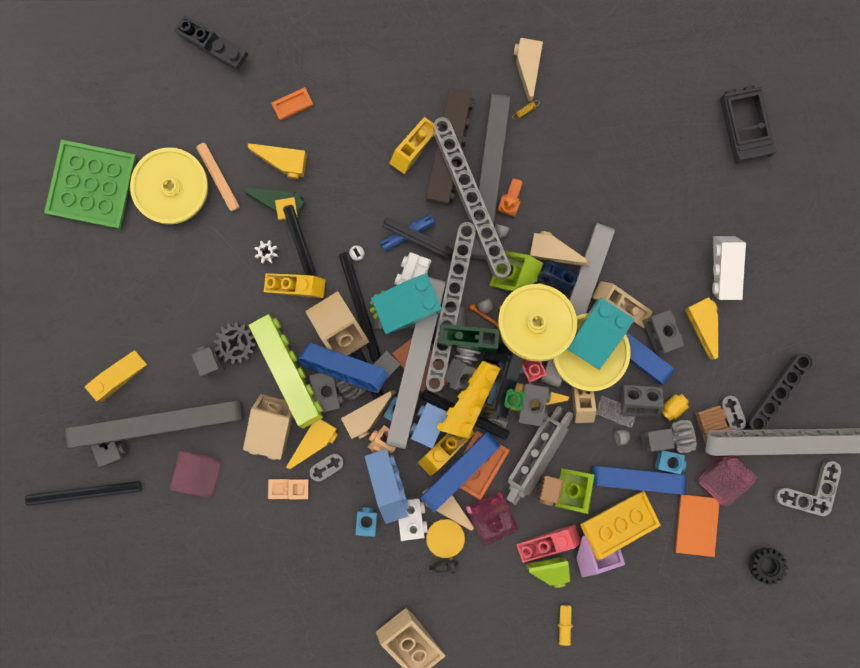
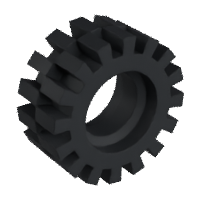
[749,548,788,585]

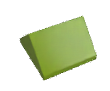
[555,468,594,514]

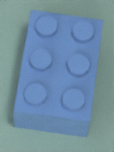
[364,449,410,524]

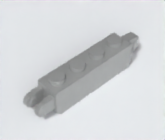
[507,406,573,505]

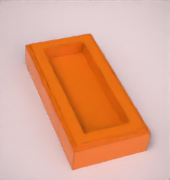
[271,87,314,121]

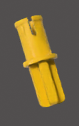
[558,605,573,646]

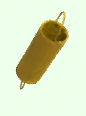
[512,100,540,118]

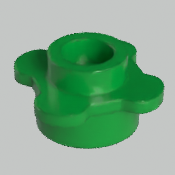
[505,389,525,411]

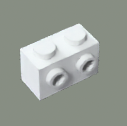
[399,498,428,541]

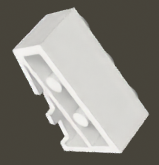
[712,236,746,300]

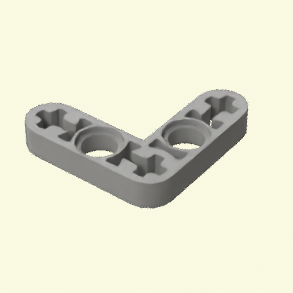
[774,461,841,516]

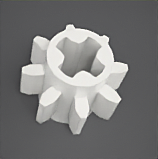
[254,240,278,264]

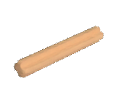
[196,143,239,211]

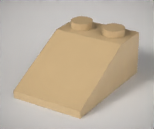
[376,608,445,668]

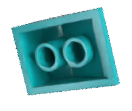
[371,273,442,334]
[567,298,635,370]

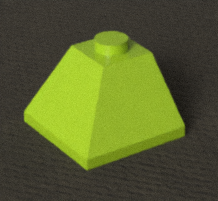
[489,251,543,291]
[525,556,570,588]

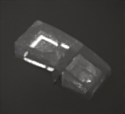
[596,396,636,429]

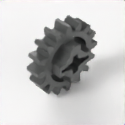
[214,322,257,364]

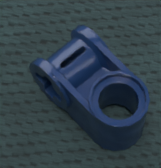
[538,260,578,294]

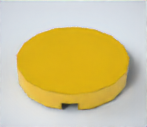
[426,519,465,558]

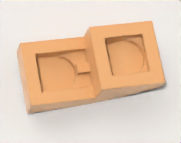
[268,479,308,499]

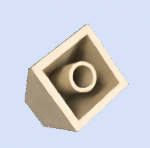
[305,291,369,356]
[243,394,294,460]

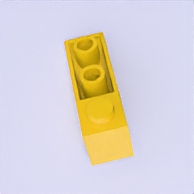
[264,273,326,298]
[417,430,475,476]

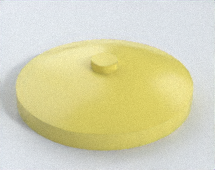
[130,148,208,224]
[498,284,577,362]
[553,313,630,391]

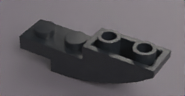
[174,15,249,70]

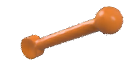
[469,304,498,328]

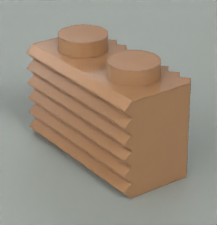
[695,405,732,445]
[536,474,564,506]

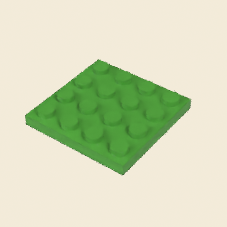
[44,140,137,229]

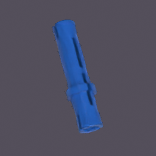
[380,214,435,252]

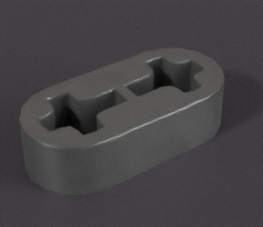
[720,396,746,430]
[310,454,344,481]

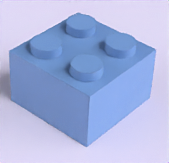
[409,403,447,448]

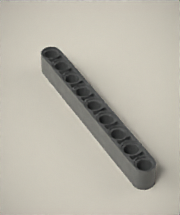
[470,93,511,260]
[64,401,243,449]

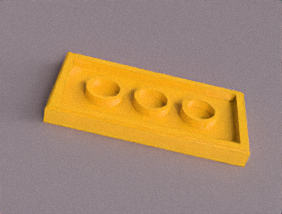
[580,491,661,560]

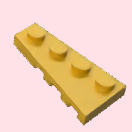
[436,361,501,438]

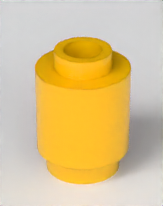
[662,394,689,422]

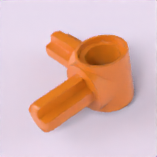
[497,179,523,217]

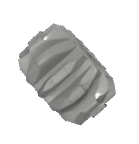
[671,420,697,453]

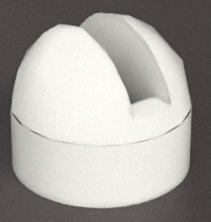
[349,245,365,261]

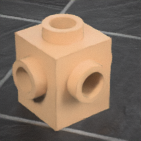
[368,425,396,455]

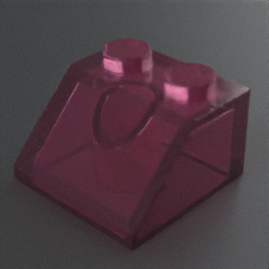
[170,451,221,497]
[697,455,758,508]
[466,491,519,546]

